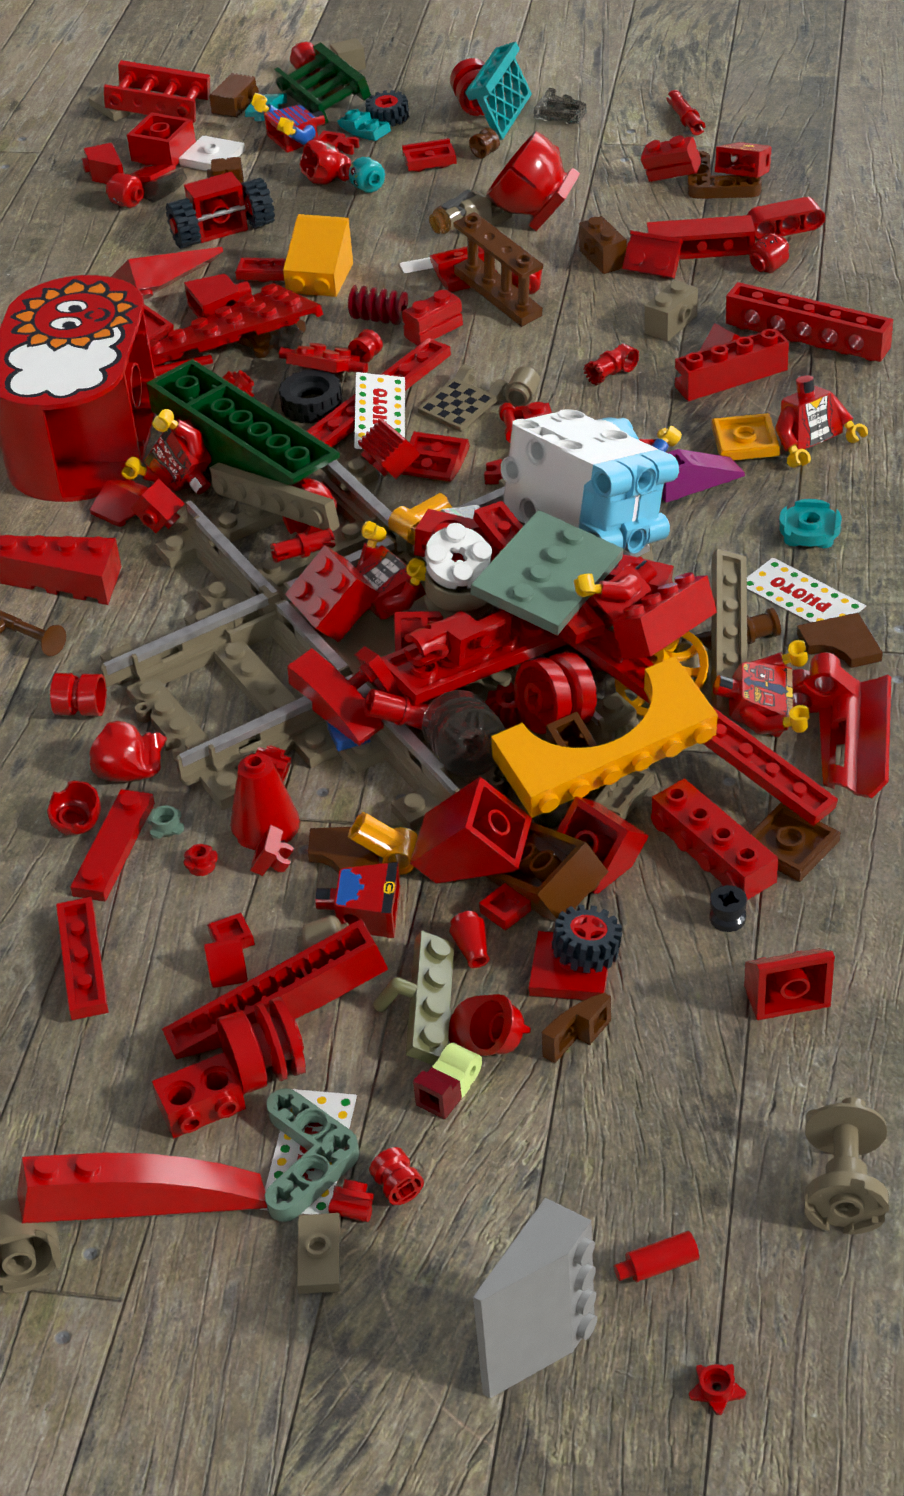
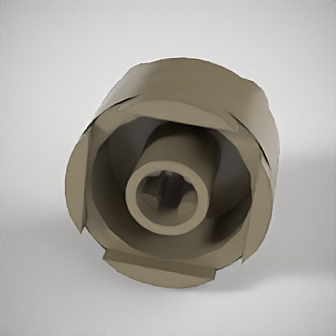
[0,1198,61,1293]

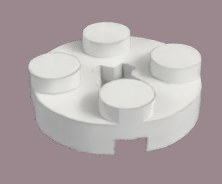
[425,523,492,589]

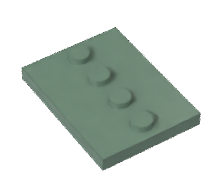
[470,510,624,635]

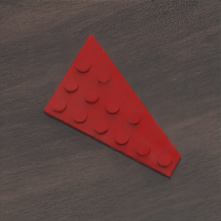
[150,284,324,366]

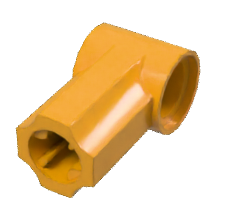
[388,493,452,545]
[348,812,418,875]

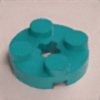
[779,499,842,548]

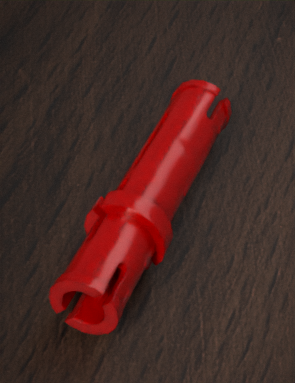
[666,90,706,135]

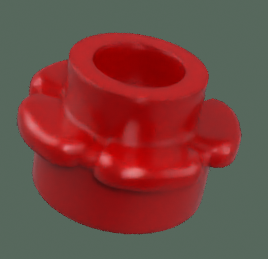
[183,844,218,876]

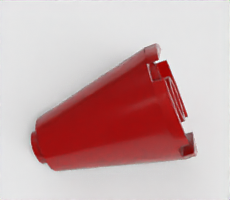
[230,754,300,850]

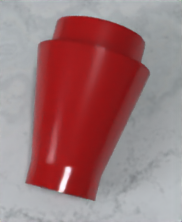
[449,911,490,968]

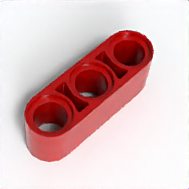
[747,197,826,239]

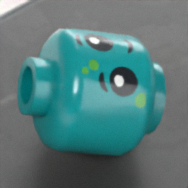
[349,157,385,193]

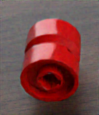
[50,673,107,716]

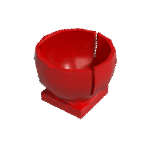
[486,131,580,231]

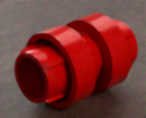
[450,58,497,116]

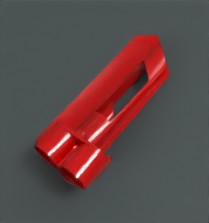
[792,653,891,799]

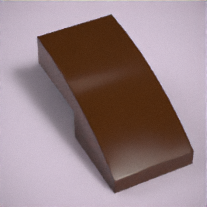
[541,993,611,1063]

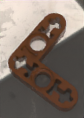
[688,151,762,199]

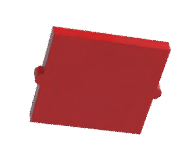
[129,164,176,182]

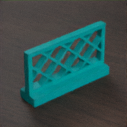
[465,41,532,140]

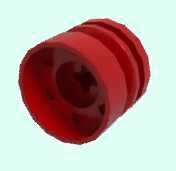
[216,997,306,1095]

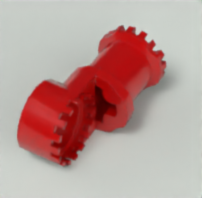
[583,343,639,386]

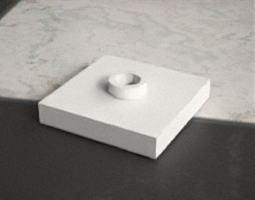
[179,136,245,171]

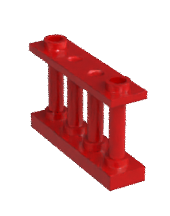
[104,60,210,123]

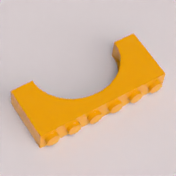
[491,656,718,818]

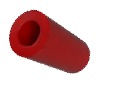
[613,1231,700,1283]

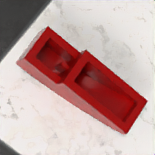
[287,648,384,746]

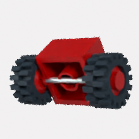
[166,172,275,249]

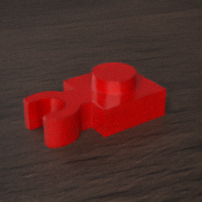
[315,131,359,155]

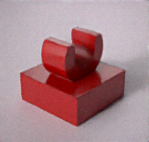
[250,825,294,876]

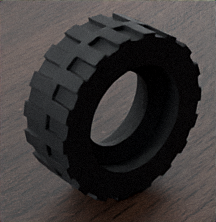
[279,369,343,424]

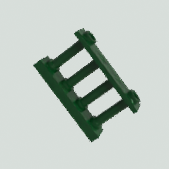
[274,42,371,124]

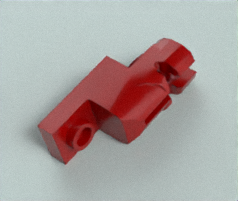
[404,610,512,667]

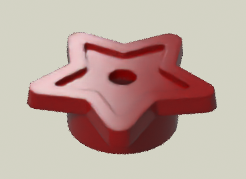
[689,1364,746,1415]

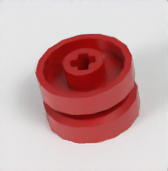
[514,652,597,735]

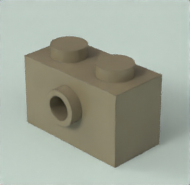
[645,280,698,342]

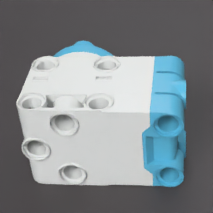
[501,409,679,554]

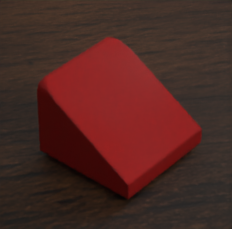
[204,938,248,988]

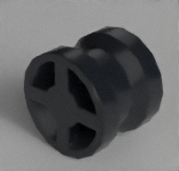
[709,885,747,932]

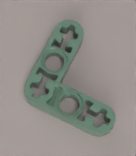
[265,1088,360,1222]

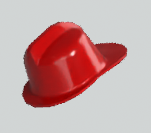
[448,994,531,1056]

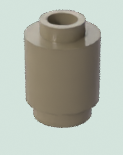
[505,367,540,407]

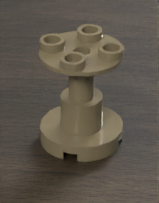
[804,1097,889,1235]

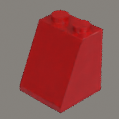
[410,777,532,883]

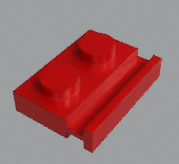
[402,138,457,172]
[622,230,683,279]

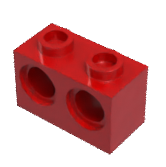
[152,1052,246,1139]

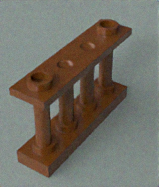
[453,212,543,327]

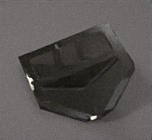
[142,168,188,203]

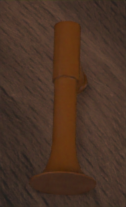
[0,610,67,656]

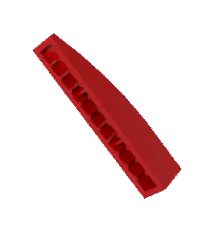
[162,919,389,1059]
[17,1152,267,1224]

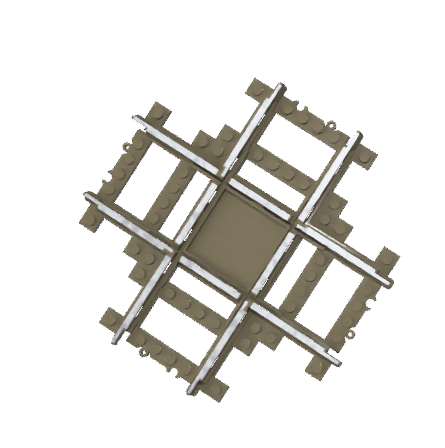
[100,456,653,831]

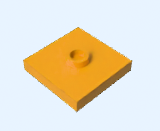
[712,413,780,460]

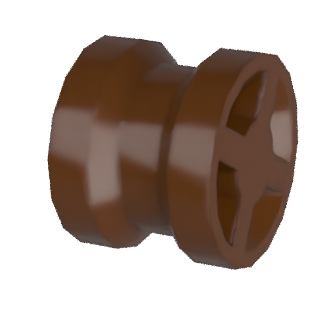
[469,128,500,159]

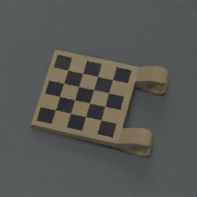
[418,364,508,432]

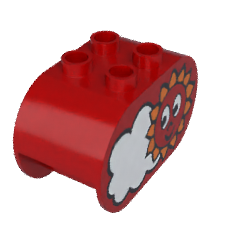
[0,275,156,502]

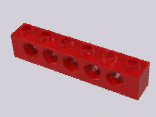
[726,282,893,362]

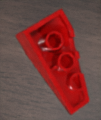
[111,247,224,300]

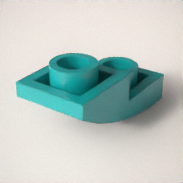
[245,93,287,121]
[337,109,391,141]

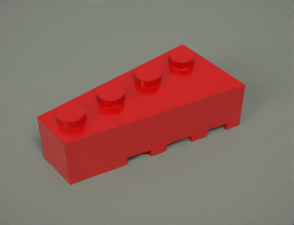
[0,535,122,605]

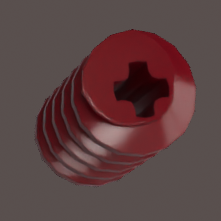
[348,285,408,325]

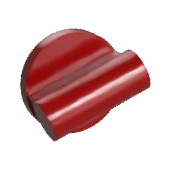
[328,1179,374,1222]

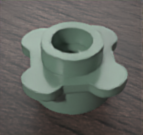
[147,805,184,839]

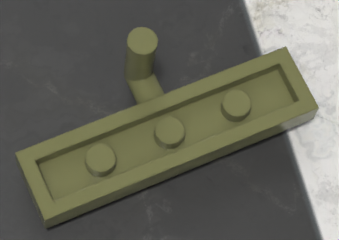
[373,930,454,1065]

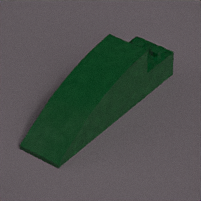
[147,359,340,485]

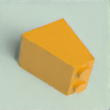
[283,214,353,297]

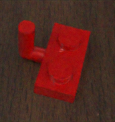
[348,646,405,697]

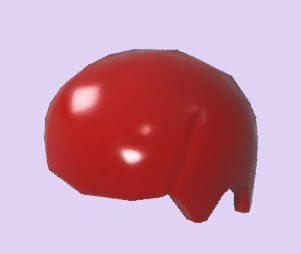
[47,780,101,835]

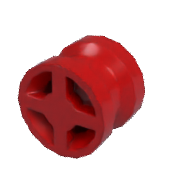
[348,329,383,363]

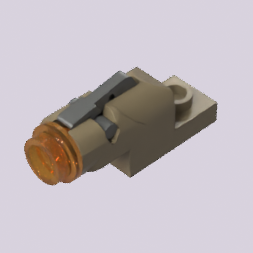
[429,190,512,234]

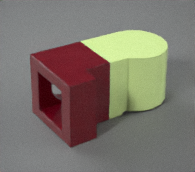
[413,1043,482,1120]

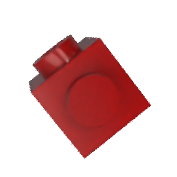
[130,479,185,533]

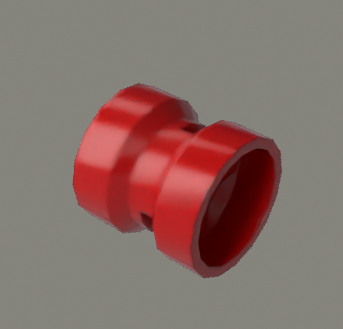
[369,1147,424,1205]

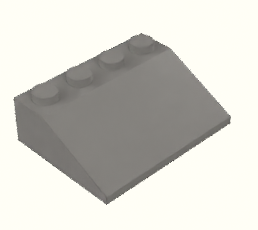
[473,1198,597,1398]

